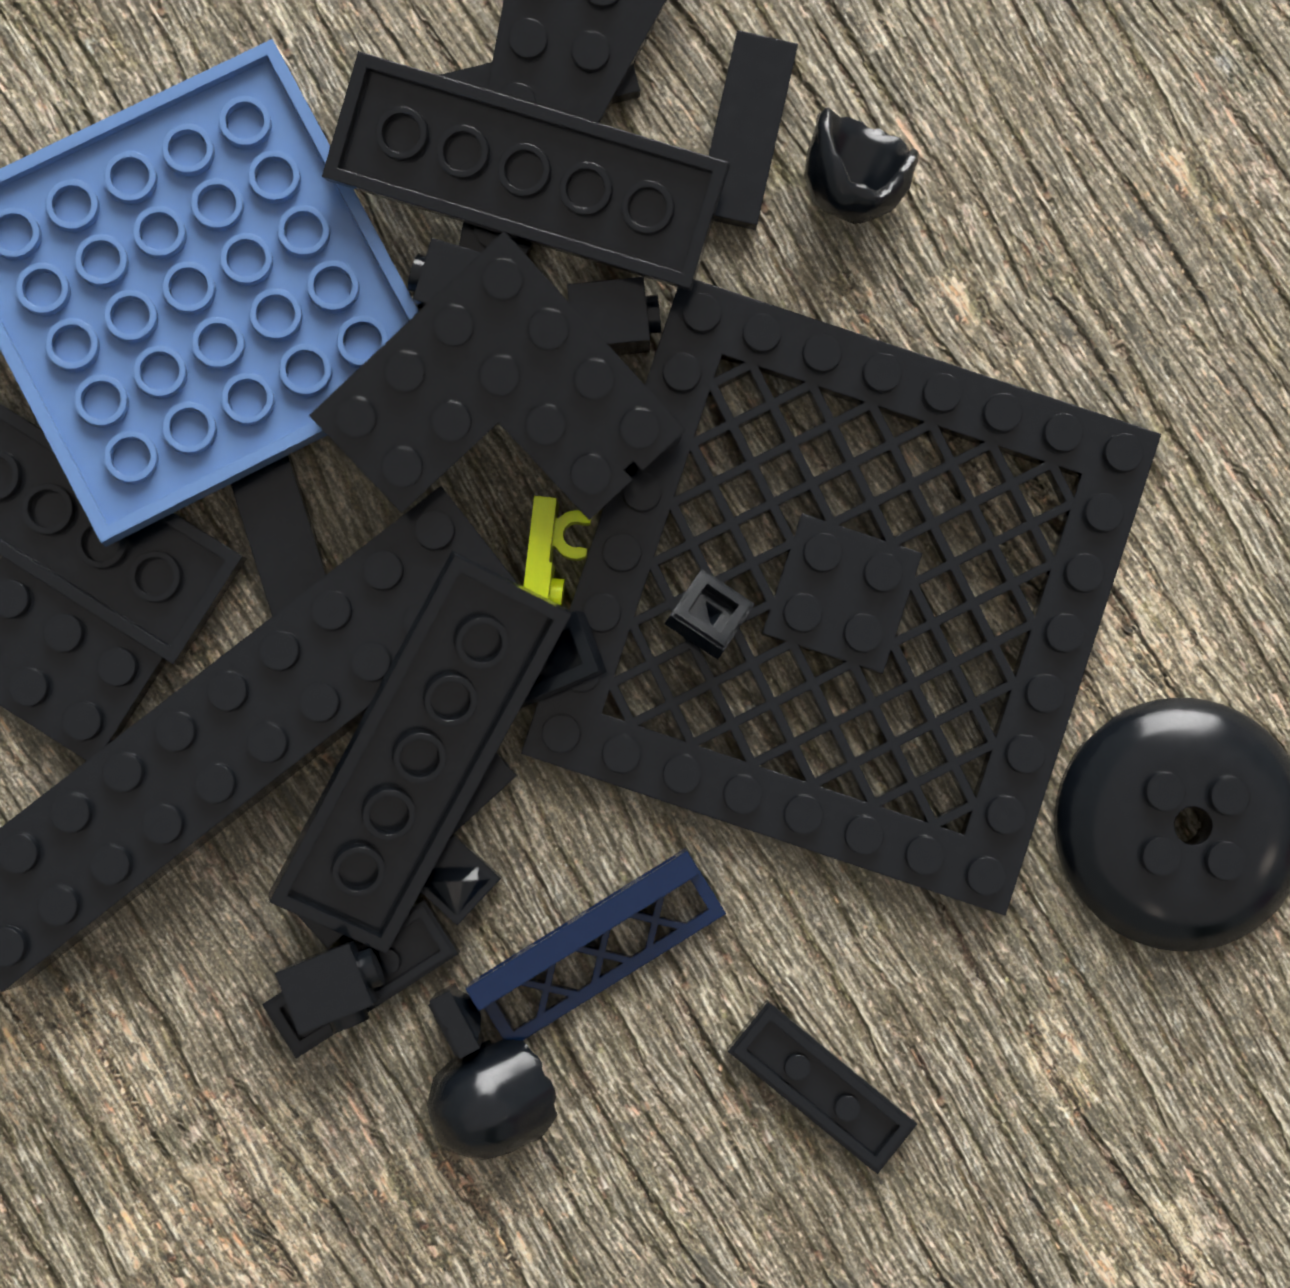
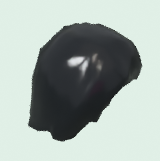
[804,108,919,224]
[427,1039,557,1160]

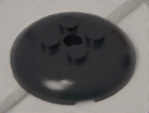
[1054,698,1290,951]

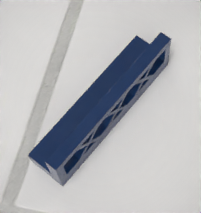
[466,848,726,1041]

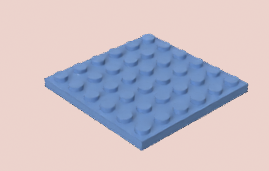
[0,39,419,547]

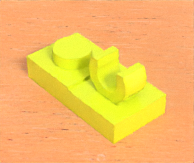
[523,495,592,606]

